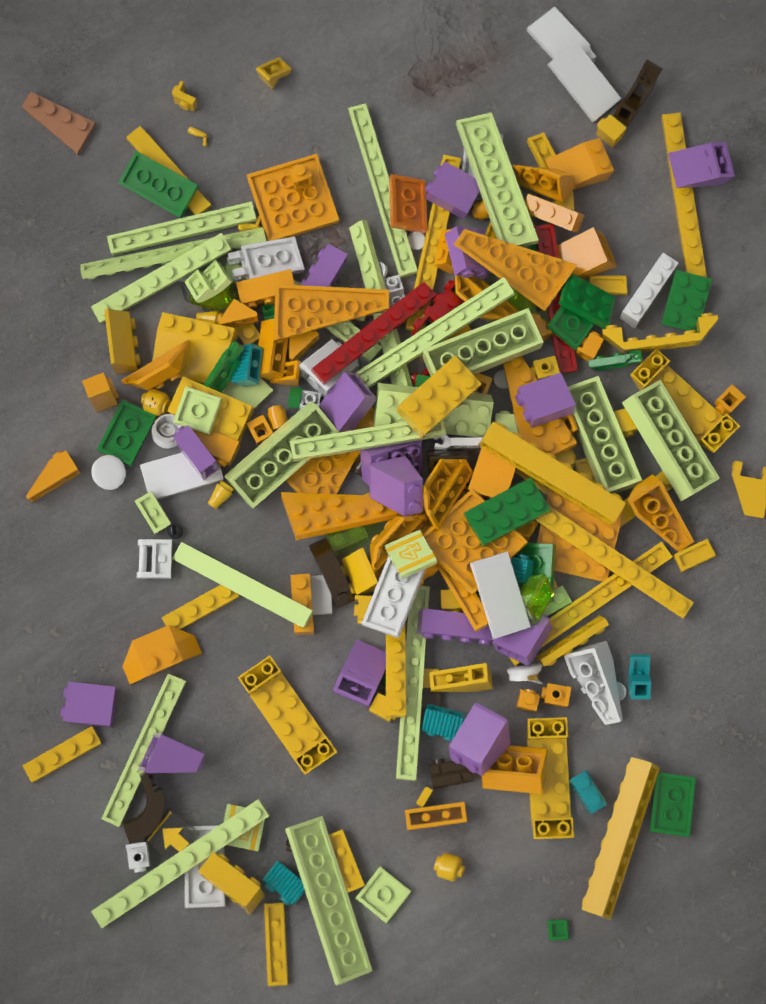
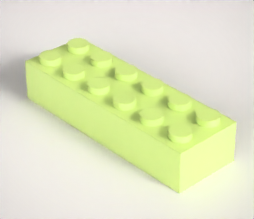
[422,308,543,376]
[568,376,642,494]
[622,380,720,501]
[373,383,494,437]
[224,401,339,508]

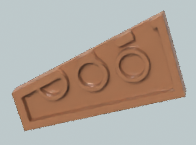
[22,91,96,156]

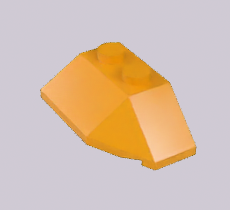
[455,275,519,322]
[121,340,190,391]
[423,459,473,529]
[370,514,428,579]
[122,625,202,685]

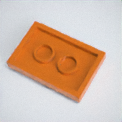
[389,174,428,233]

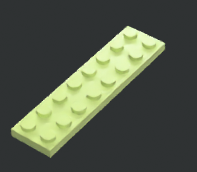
[456,112,539,247]
[285,816,373,985]

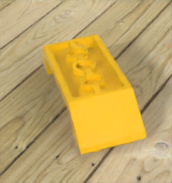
[602,313,718,355]
[630,348,740,453]
[238,655,337,775]
[527,717,574,839]

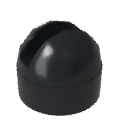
[167,523,183,539]

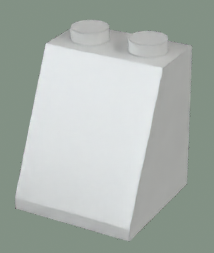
[299,339,359,398]

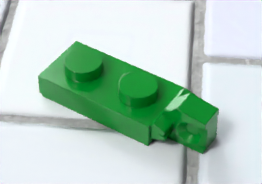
[204,341,244,393]
[588,350,643,372]

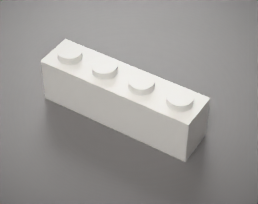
[619,253,679,328]

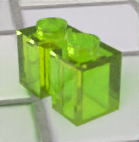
[325,526,369,556]

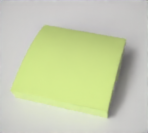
[185,260,232,303]

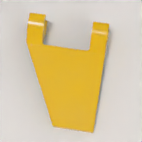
[731,461,766,519]

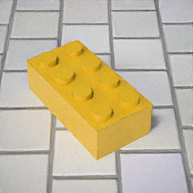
[396,355,481,439]
[168,377,255,443]

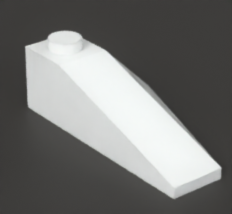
[564,641,623,725]

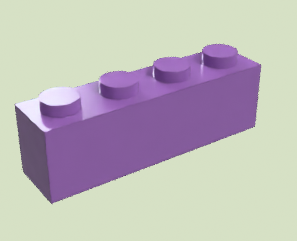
[301,244,348,287]
[417,608,494,645]

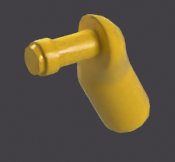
[188,127,208,147]
[238,216,261,231]

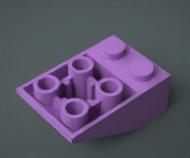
[668,142,735,188]
[360,440,423,486]
[333,639,386,708]

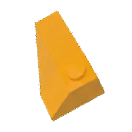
[511,164,575,203]
[627,474,694,552]

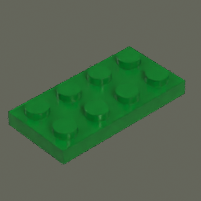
[118,151,200,218]
[463,478,551,547]

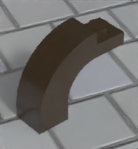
[613,59,663,126]
[308,538,355,609]
[122,772,164,844]

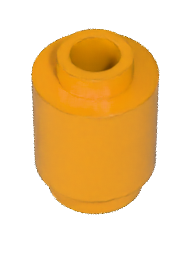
[471,200,489,221]
[267,405,288,432]

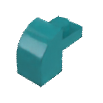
[627,654,652,699]

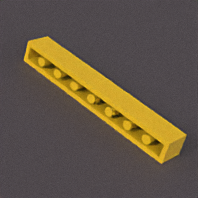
[478,422,626,525]
[581,757,660,920]

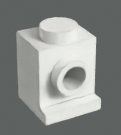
[126,842,151,873]

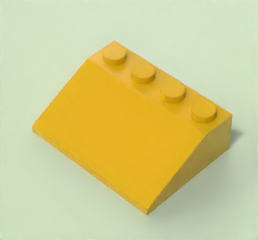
[152,312,238,384]

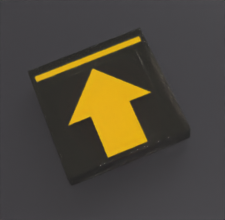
[144,808,200,860]

